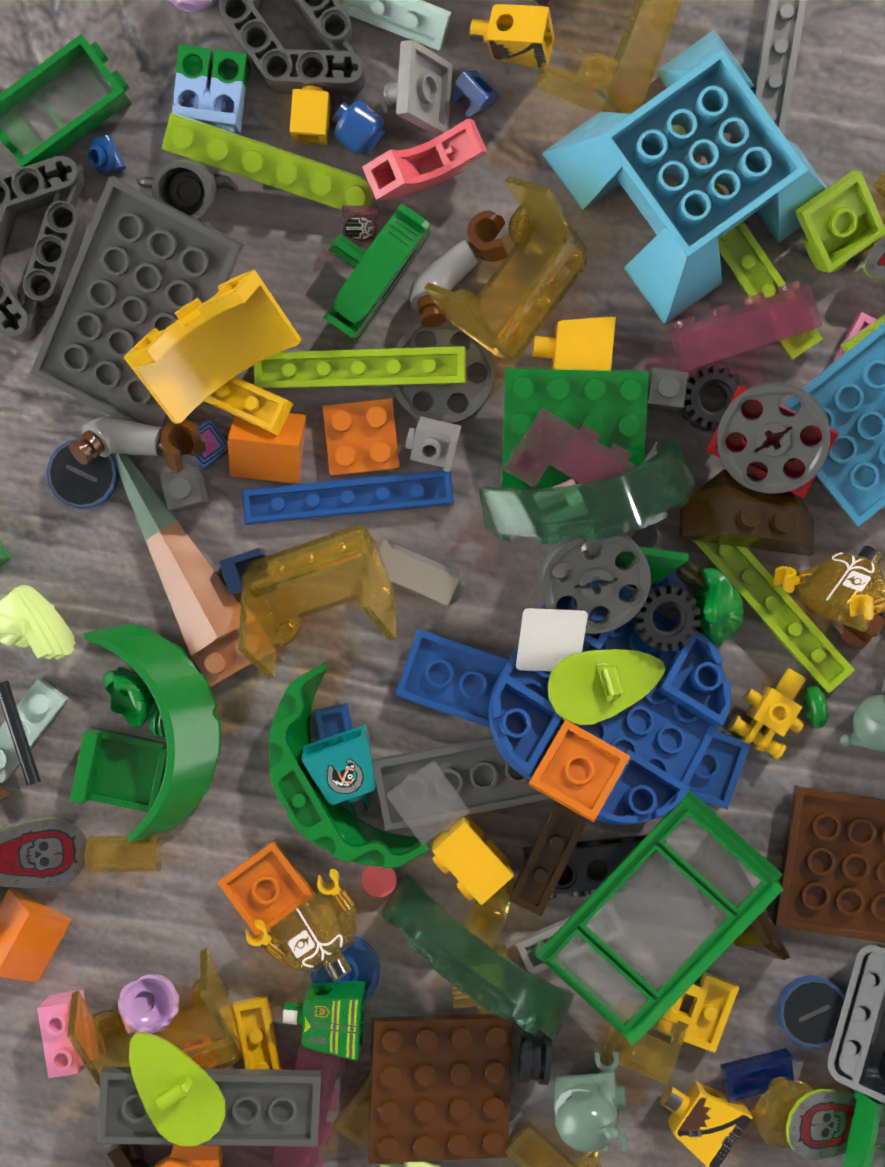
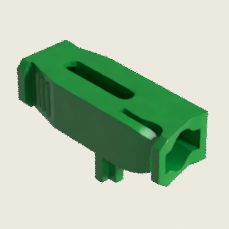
[323,204,430,341]

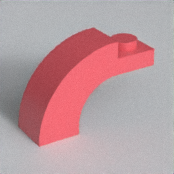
[362,118,488,200]

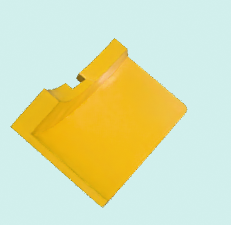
[124,269,301,424]

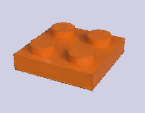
[323,398,400,476]
[529,720,631,823]
[217,839,316,935]

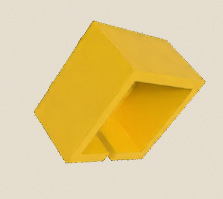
[432,815,514,905]

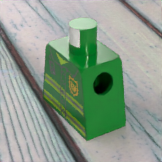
[283,981,366,1061]

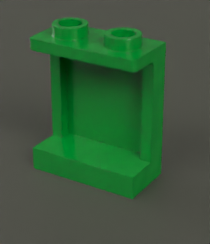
[69,727,167,814]

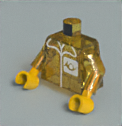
[773,546,885,632]
[245,869,357,982]

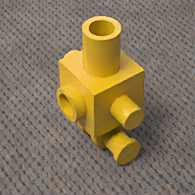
[728,668,806,760]

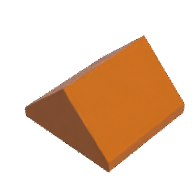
[228,413,307,484]
[0,887,73,983]

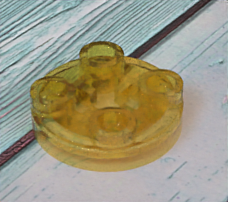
[751,1077,815,1148]

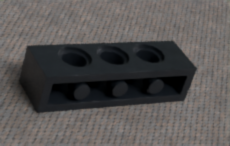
[523,834,671,900]

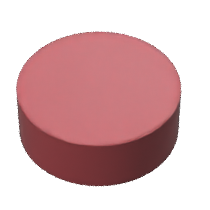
[362,865,397,897]

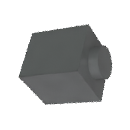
[647,367,688,413]
[159,467,210,512]

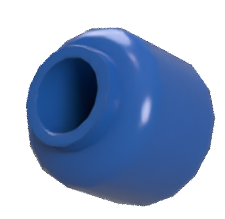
[332,100,386,155]

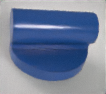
[88,135,126,174]

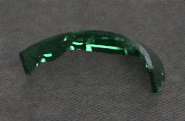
[479,433,695,544]
[381,873,576,1039]

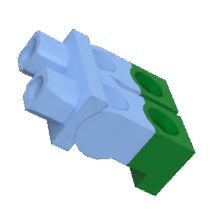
[172,44,252,134]

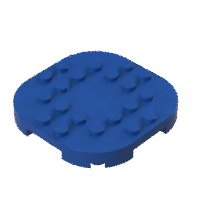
[489,580,731,825]

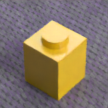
[290,85,331,146]

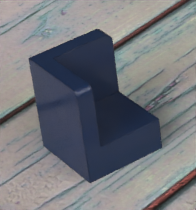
[219,548,274,595]

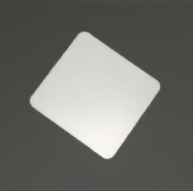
[516,608,588,671]

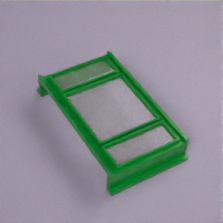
[532,789,784,1047]

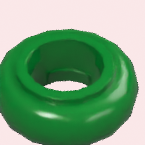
[802,685,828,729]

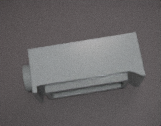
[370,539,466,606]

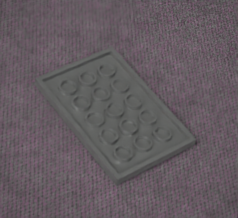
[30,176,244,427]

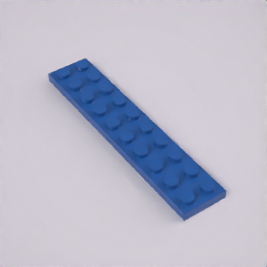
[395,628,751,810]

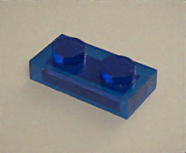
[720,1048,795,1103]

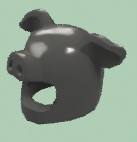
[136,159,238,223]

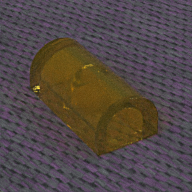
[85,834,161,873]

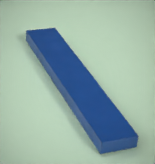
[241,470,454,525]

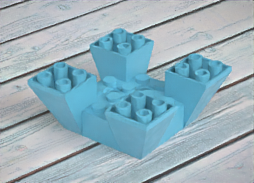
[542,29,827,325]

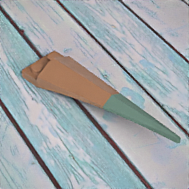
[111,454,273,688]

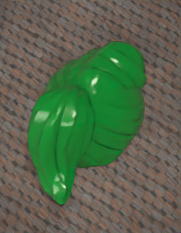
[694,568,743,648]
[103,667,166,738]

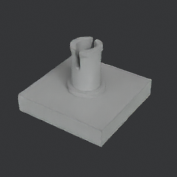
[384,39,453,136]

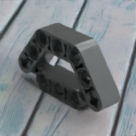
[219,0,366,96]
[0,155,87,342]

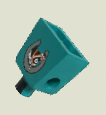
[302,724,377,814]

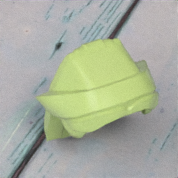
[0,585,76,660]

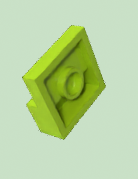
[794,170,885,273]

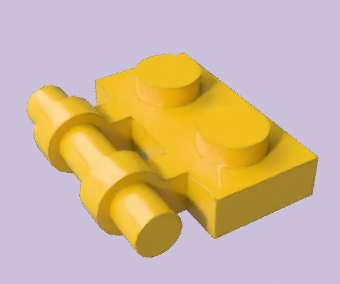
[657,963,739,1053]

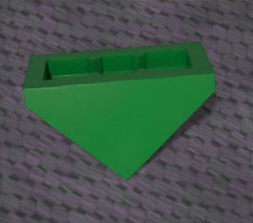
[616,547,689,585]

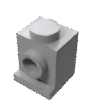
[405,416,461,472]

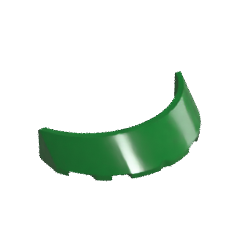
[83,623,222,843]
[268,661,430,868]

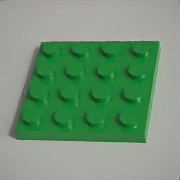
[500,367,649,513]

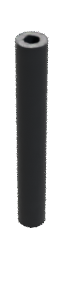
[0,680,41,786]

